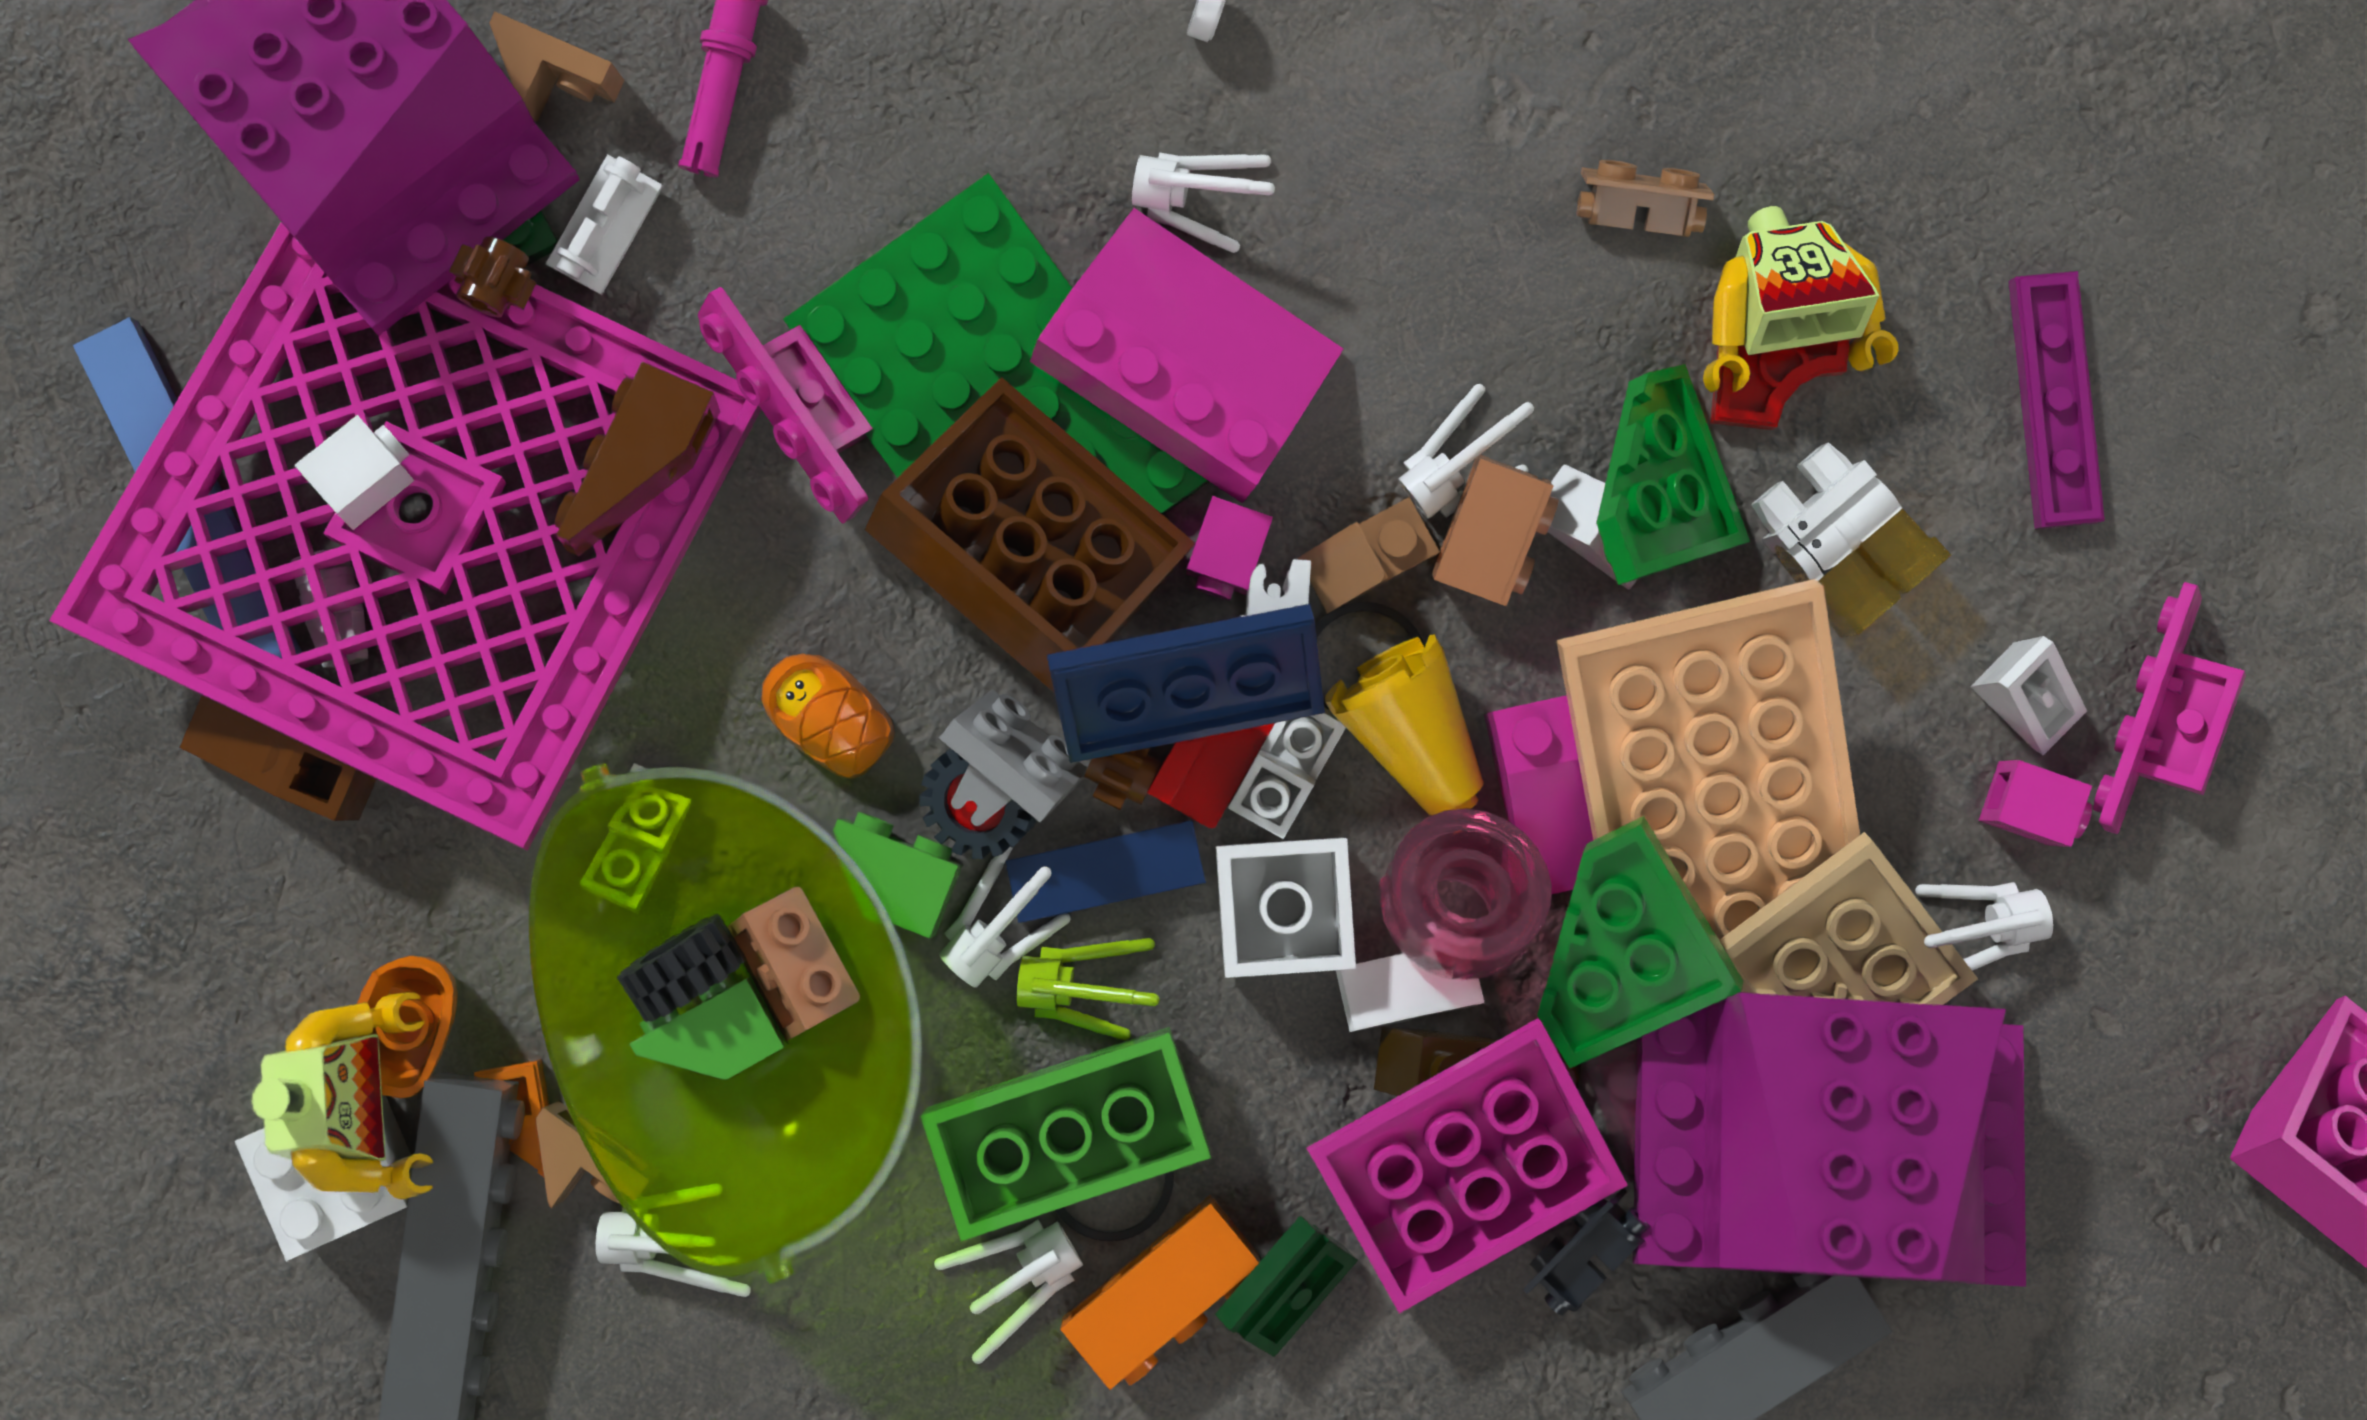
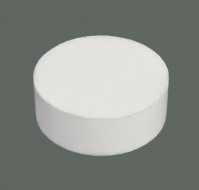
[1187,0,1226,42]

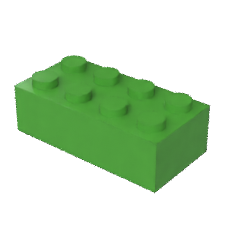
[920,1027,1211,1241]

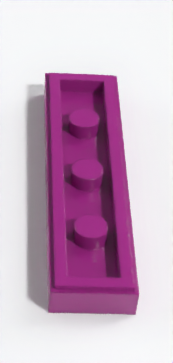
[2008,271,2105,529]

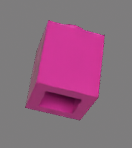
[1187,496,1273,600]
[1978,760,2092,847]

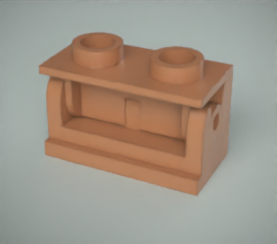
[1432,455,1559,606]

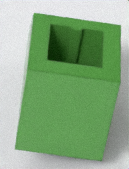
[833,811,963,938]
[629,973,789,1080]

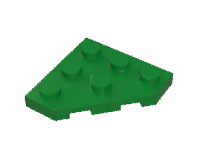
[1596,364,1750,585]
[1537,816,1743,1068]

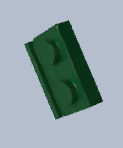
[1215,1215,1358,1357]

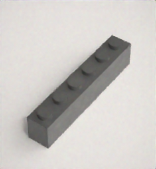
[379,1071,525,1420]

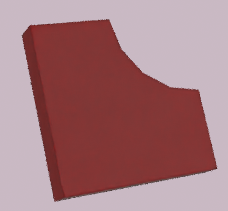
[1710,339,1850,430]

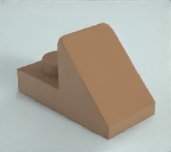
[489,11,625,121]
[1297,497,1440,614]
[536,1101,662,1209]

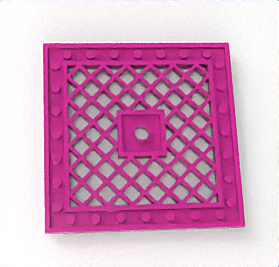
[49,222,762,851]

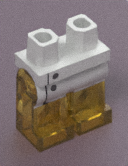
[1752,442,1952,638]

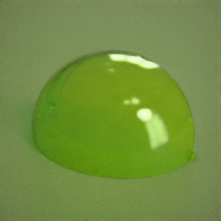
[529,764,921,1284]

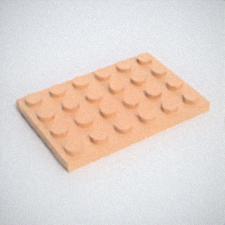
[1556,579,1860,940]

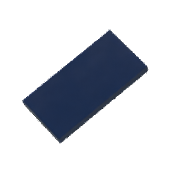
[1047,603,1325,763]

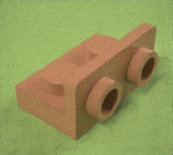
[727,887,860,1041]

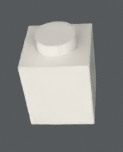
[294,415,414,530]

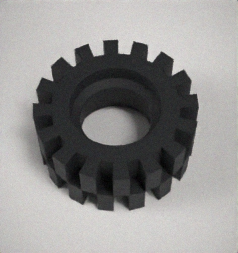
[617,914,746,1023]

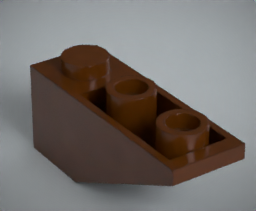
[555,362,721,556]
[179,695,377,821]

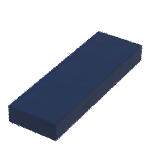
[1005,820,1206,923]

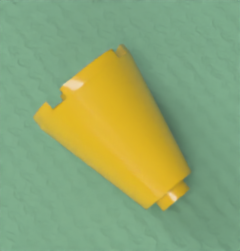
[1325,635,1484,819]

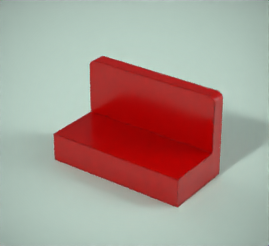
[1147,723,1274,829]

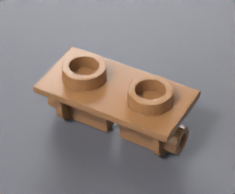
[1577,160,1714,237]

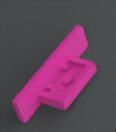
[697,287,873,524]
[2093,582,2246,834]

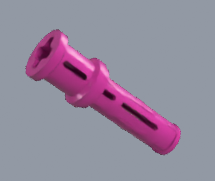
[678,0,768,178]

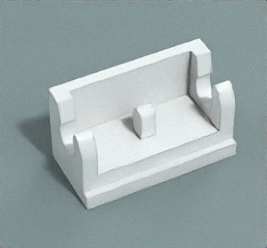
[1241,559,1311,617]

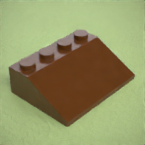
[865,377,1196,693]

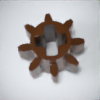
[449,236,536,318]
[1084,747,1162,810]

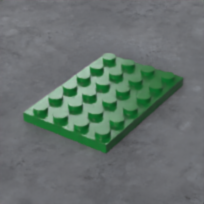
[783,173,1209,515]

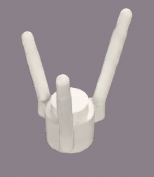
[1132,153,1275,253]
[1398,384,1534,519]
[939,847,1071,988]
[1915,882,2053,971]
[596,1187,751,1297]
[934,1220,1083,1364]

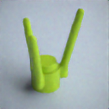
[1017,938,1160,1041]

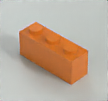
[1060,1195,1260,1390]

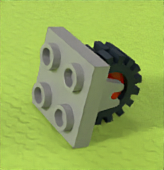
[919,689,1087,859]

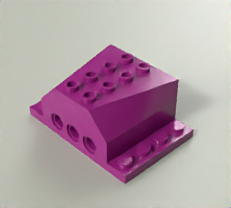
[127,0,580,336]
[1632,992,2026,1287]

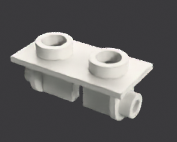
[546,154,663,295]

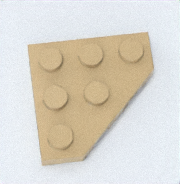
[1719,832,1978,1005]

